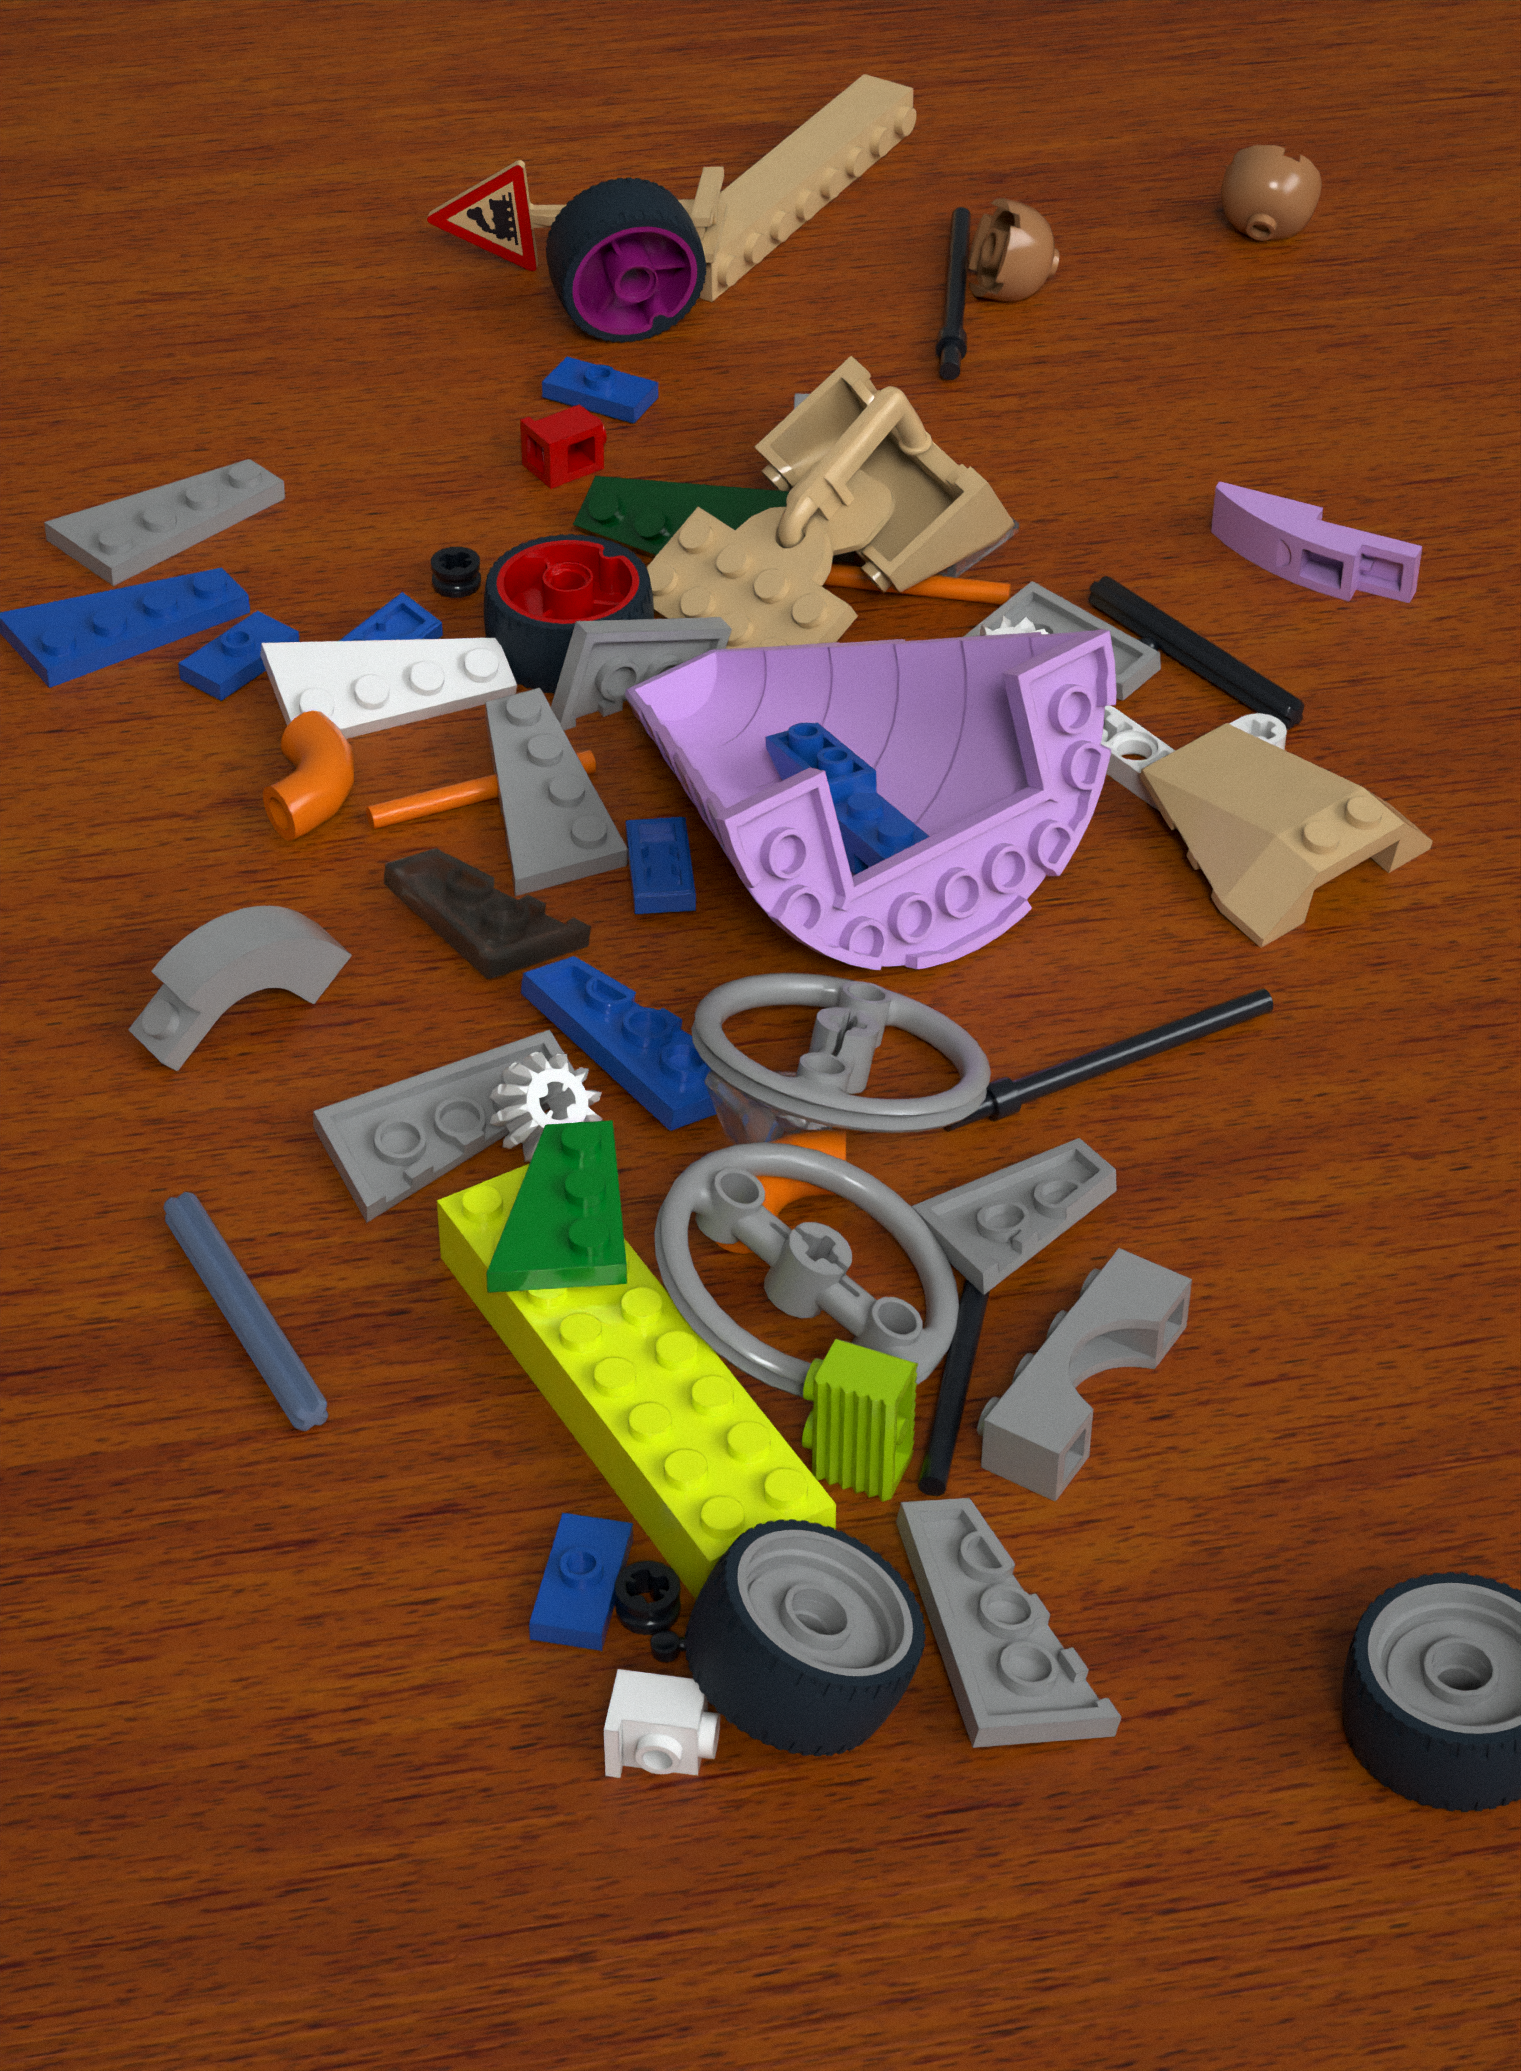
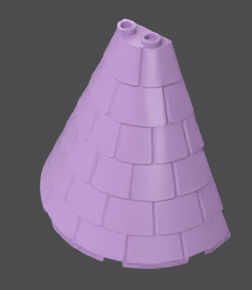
[625,629,1117,970]

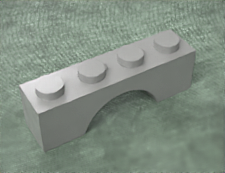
[977,1248,1192,1501]

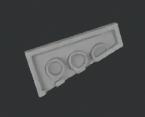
[44,459,285,586]
[485,688,628,896]
[313,1029,575,1223]
[896,1498,1122,1748]

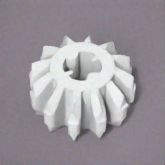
[489,1052,602,1162]

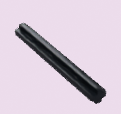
[1088,576,1305,730]

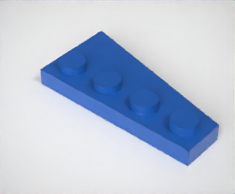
[0,567,250,688]
[521,956,766,1131]

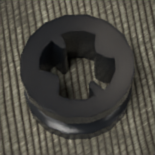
[431,547,481,598]
[615,1561,681,1635]

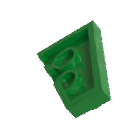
[486,1120,627,1293]

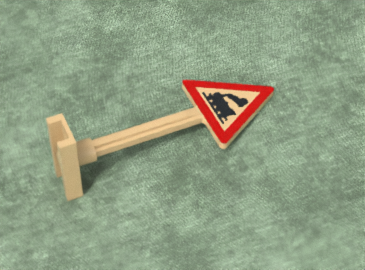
[427,160,728,272]

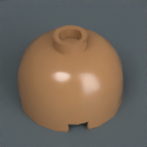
[1221,145,1322,241]
[968,198,1059,302]

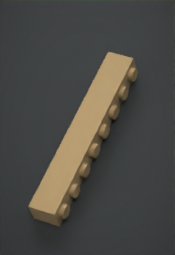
[699,74,916,302]

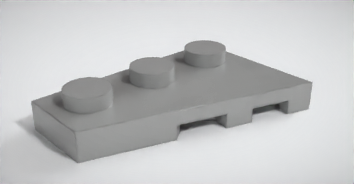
[963,581,1161,700]
[551,617,732,731]
[911,1138,1117,1295]

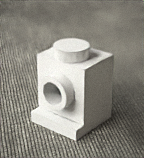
[604,1669,720,1778]

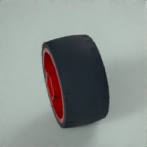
[484,534,654,694]

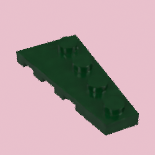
[573,476,790,559]

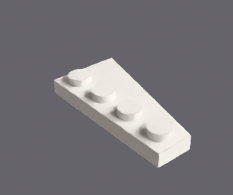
[260,638,517,739]

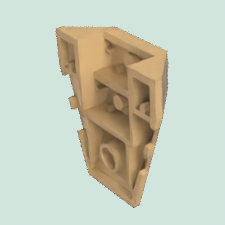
[1140,723,1433,948]

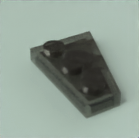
[383,848,591,980]

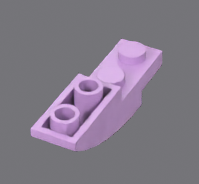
[1211,481,1422,603]

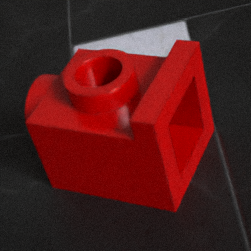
[520,404,607,489]

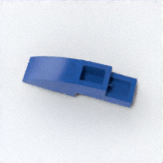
[765,722,930,875]

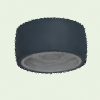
[684,1519,926,1757]
[1341,1572,1521,1812]

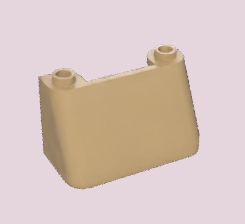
[755,356,1015,593]

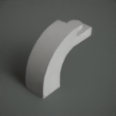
[128,905,352,1071]

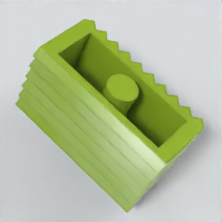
[802,1339,918,1502]

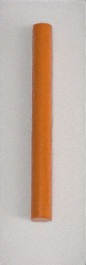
[823,564,1011,605]
[366,750,596,830]

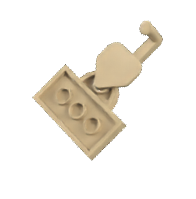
[646,386,932,649]

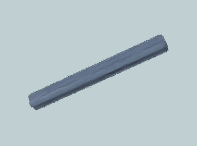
[163,1192,328,1431]

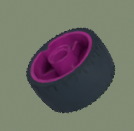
[546,177,706,343]

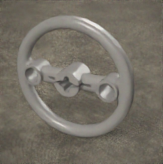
[691,973,991,1133]
[654,1142,959,1398]

